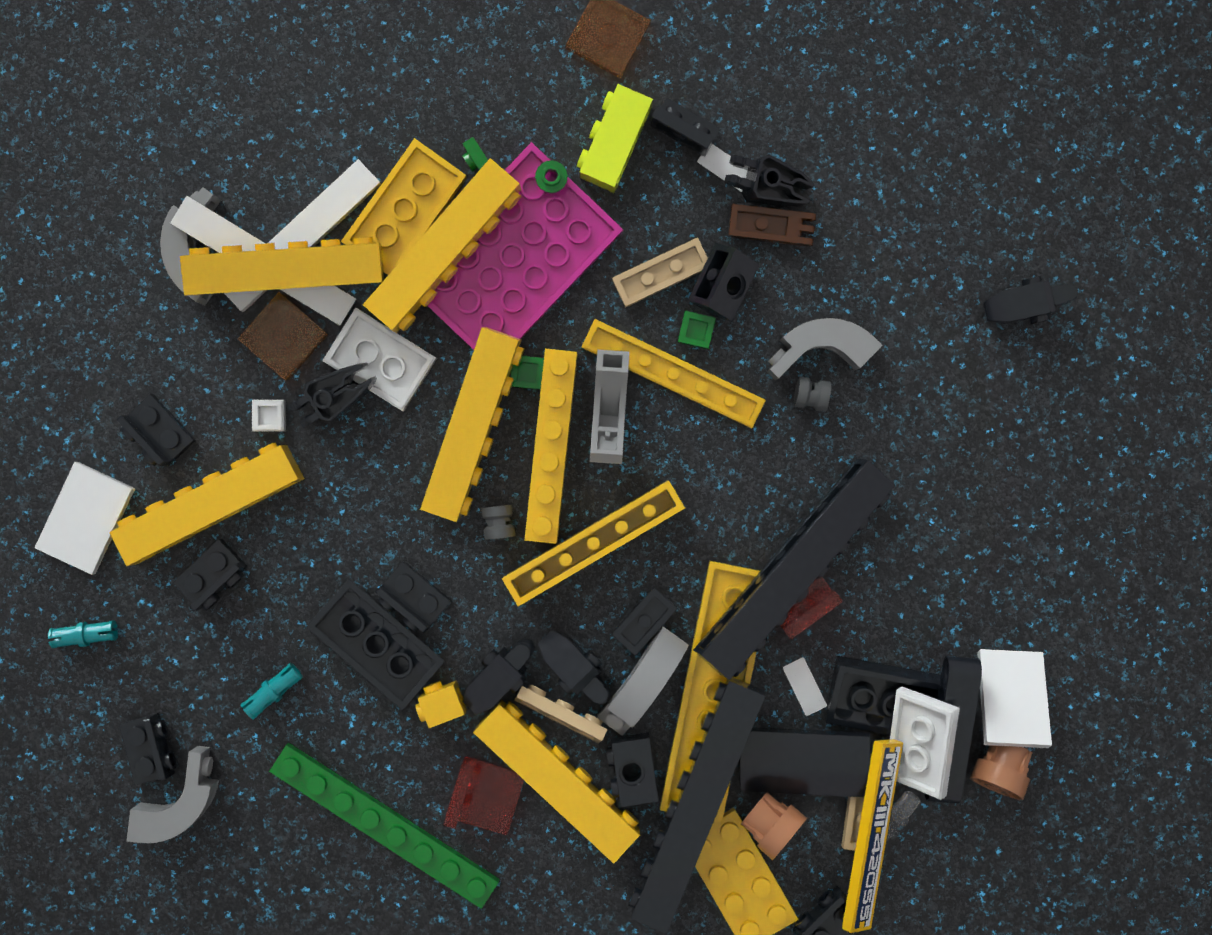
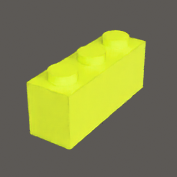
[576,84,653,193]

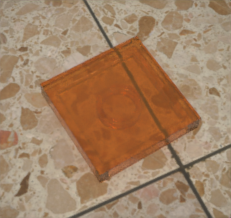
[565,0,651,79]
[238,292,328,381]

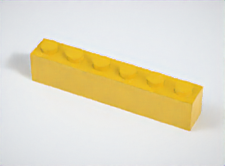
[363,158,521,334]
[180,237,384,295]
[420,327,524,522]
[524,348,578,544]
[109,442,304,567]
[502,480,685,606]
[473,699,640,864]

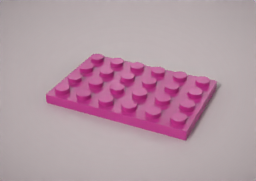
[427,142,623,350]

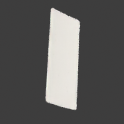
[697,144,747,192]
[783,657,827,716]

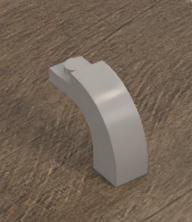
[160,187,221,306]
[766,318,882,380]
[590,349,629,464]
[597,627,689,736]
[126,746,219,843]

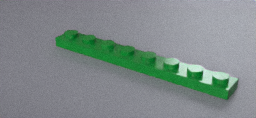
[269,743,500,909]

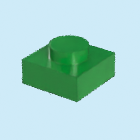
[462,137,488,172]
[677,311,716,350]
[511,356,544,390]

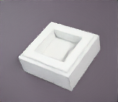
[252,400,286,432]

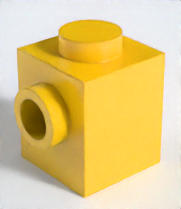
[415,680,468,728]

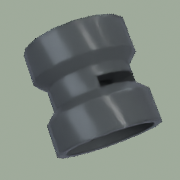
[793,376,831,413]
[481,504,516,540]

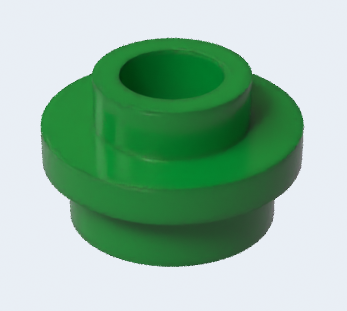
[535,160,568,193]

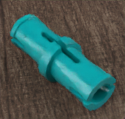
[48,620,118,648]
[240,662,303,720]

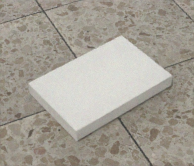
[322,308,437,412]
[35,462,135,575]
[977,649,1052,748]
[890,686,960,800]

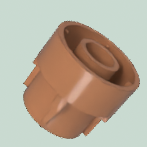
[970,745,1033,800]
[741,792,807,860]

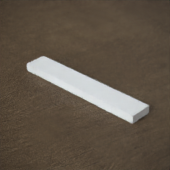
[224,159,381,312]
[170,196,356,325]

